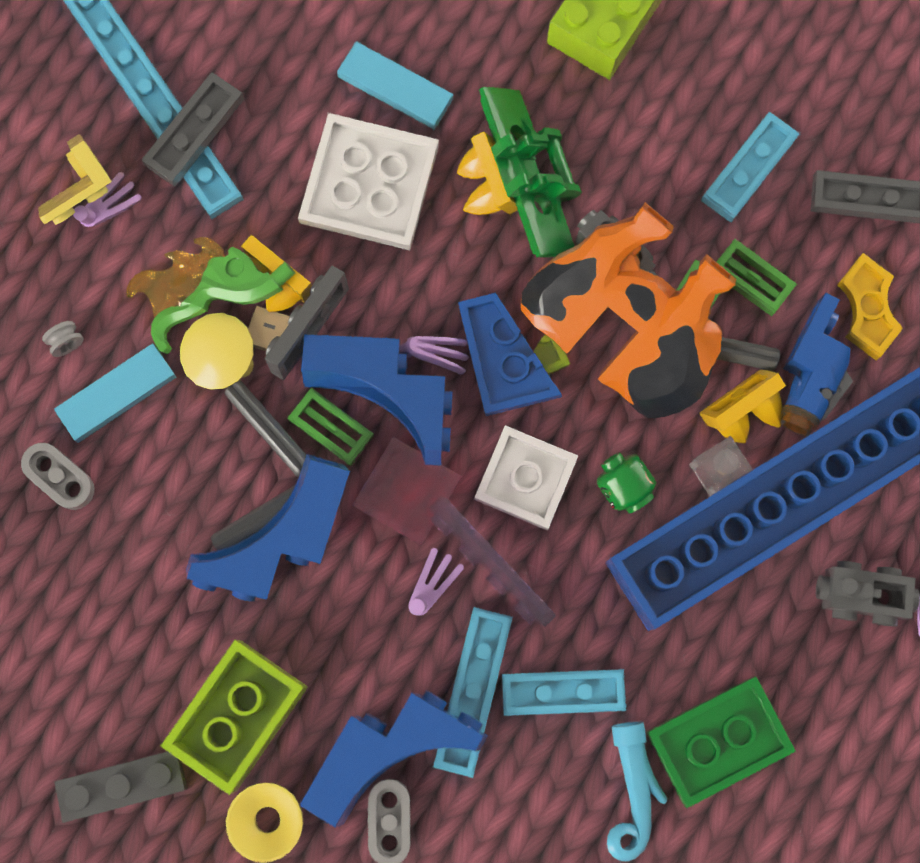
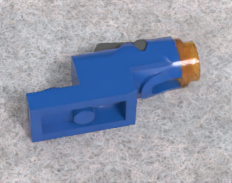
[781,293,852,436]

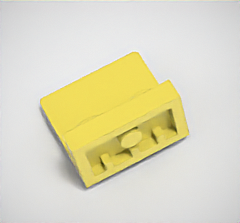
[38,134,112,225]

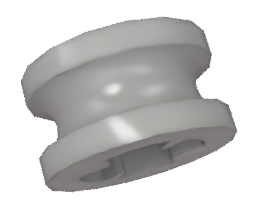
[42,321,84,357]

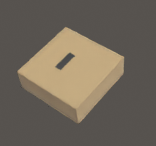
[248,306,290,351]

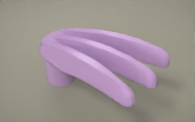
[73,172,142,227]
[400,336,469,375]
[409,548,464,616]

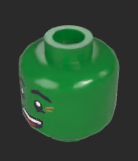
[597,452,656,514]

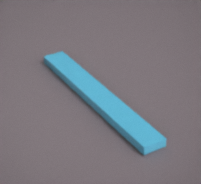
[63,0,244,219]

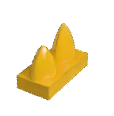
[457,132,518,215]
[241,235,312,312]
[699,369,786,444]

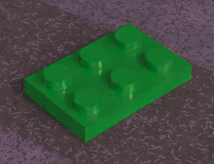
[646,676,796,808]

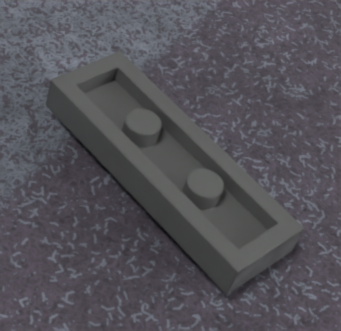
[141,72,244,187]
[811,170,920,223]
[264,266,349,380]
[54,752,188,823]

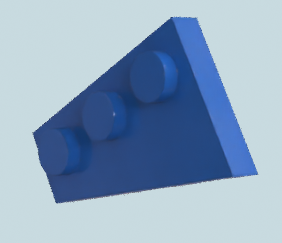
[458,293,562,416]

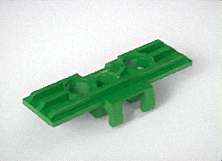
[479,87,582,258]

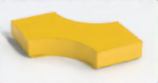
[837,253,903,361]

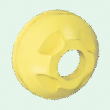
[226,783,303,862]

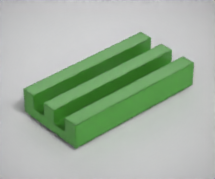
[717,239,797,317]
[287,388,374,467]

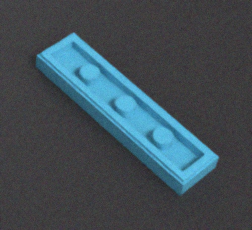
[433,607,513,778]

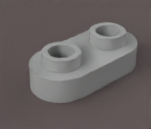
[21,443,95,510]
[368,779,410,863]

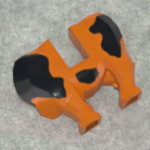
[521,202,736,418]

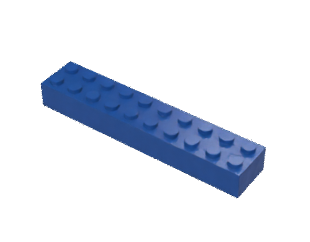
[605,367,920,631]

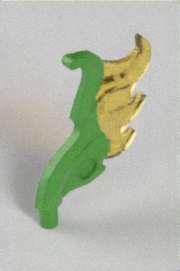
[126,237,296,354]

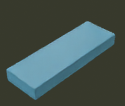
[337,41,453,130]
[701,112,800,222]
[54,343,177,443]
[502,669,626,716]

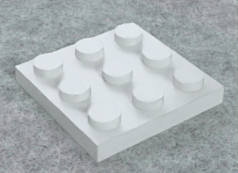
[298,113,439,250]

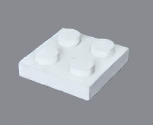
[474,425,578,530]

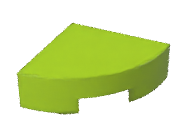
[533,334,570,375]

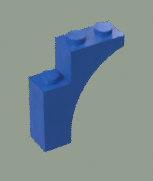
[301,334,453,466]
[186,454,350,602]
[300,690,488,827]

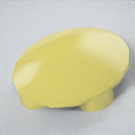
[180,313,254,390]

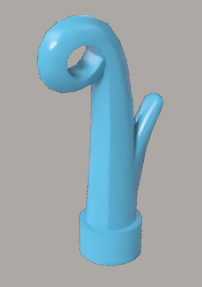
[607,721,668,862]

